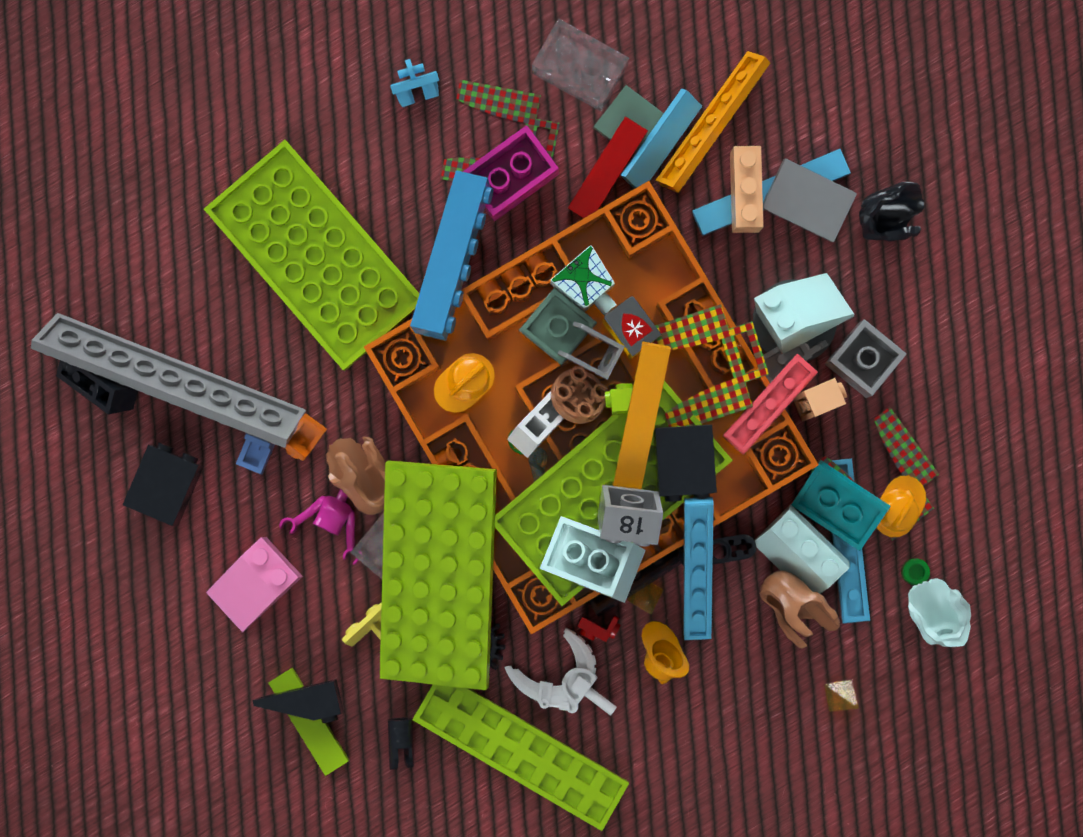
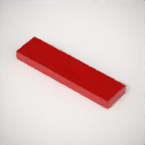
[568,116,648,218]

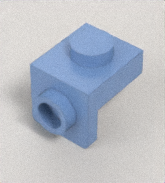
[236,433,275,474]

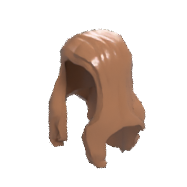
[326,437,385,515]
[759,570,840,649]

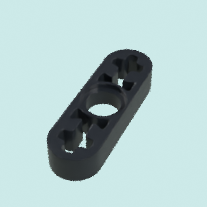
[679,534,756,566]

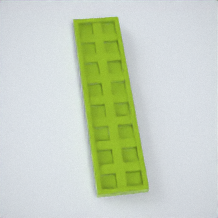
[412,685,629,831]

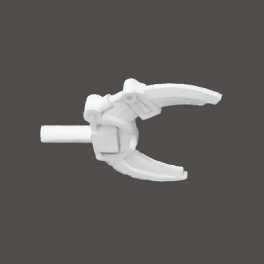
[504,628,617,716]

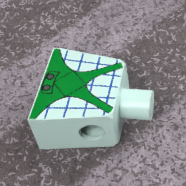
[550,245,617,316]

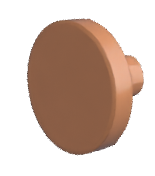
[551,366,608,424]

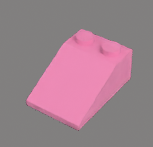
[206,537,303,632]

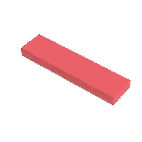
[722,353,818,455]

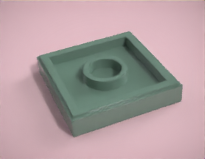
[593,85,664,158]
[519,287,597,366]

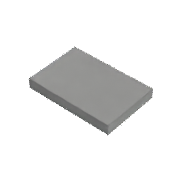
[763,158,857,242]

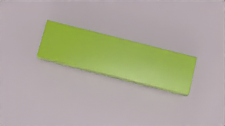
[268,668,349,776]

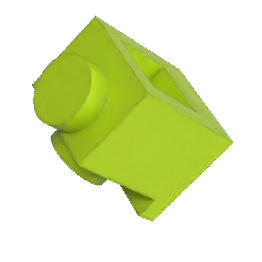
[605,383,633,415]

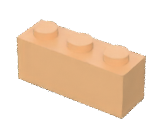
[730,146,763,233]
[793,378,847,422]

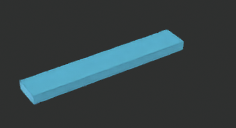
[692,149,851,237]
[832,458,870,623]
[683,497,714,640]

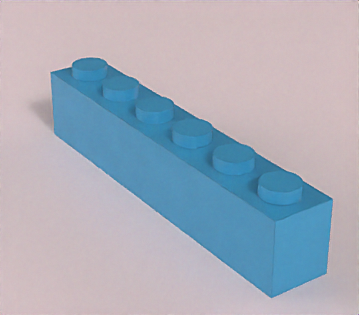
[410,170,493,341]

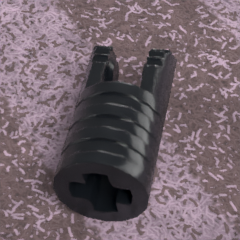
[388,717,414,770]

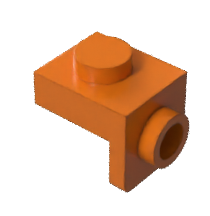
[283,413,327,461]

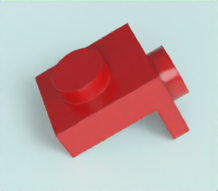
[577,614,621,642]

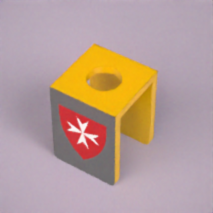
[602,296,662,360]

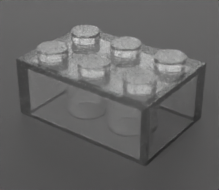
[532,18,629,112]

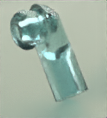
[529,448,548,482]

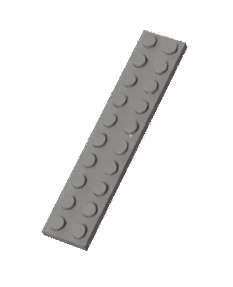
[31,313,306,448]

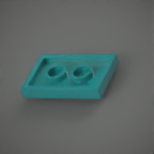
[791,460,891,551]

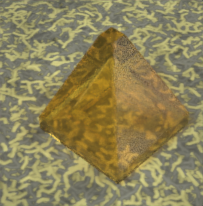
[627,583,663,614]
[824,679,859,712]

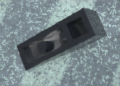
[56,360,138,415]
[252,679,344,723]

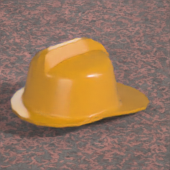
[434,353,495,413]
[876,476,926,537]
[641,621,689,684]

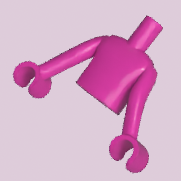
[279,489,360,565]

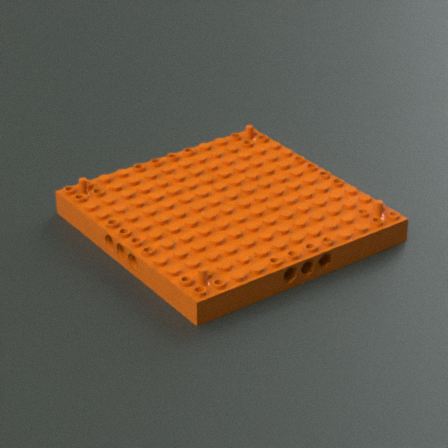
[364,181,819,635]

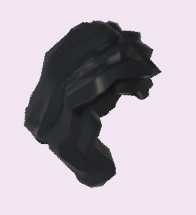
[859,182,925,241]

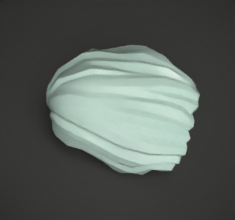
[908,578,971,647]

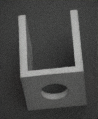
[557,321,625,380]

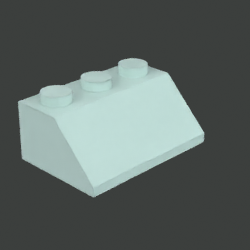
[754,504,850,594]

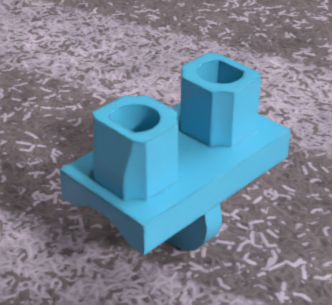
[390,59,439,107]

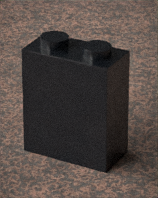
[654,425,717,502]
[123,442,204,526]

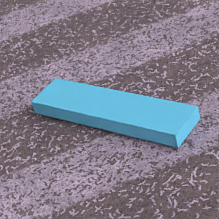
[620,89,702,189]

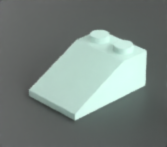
[754,273,854,354]
[540,516,646,603]

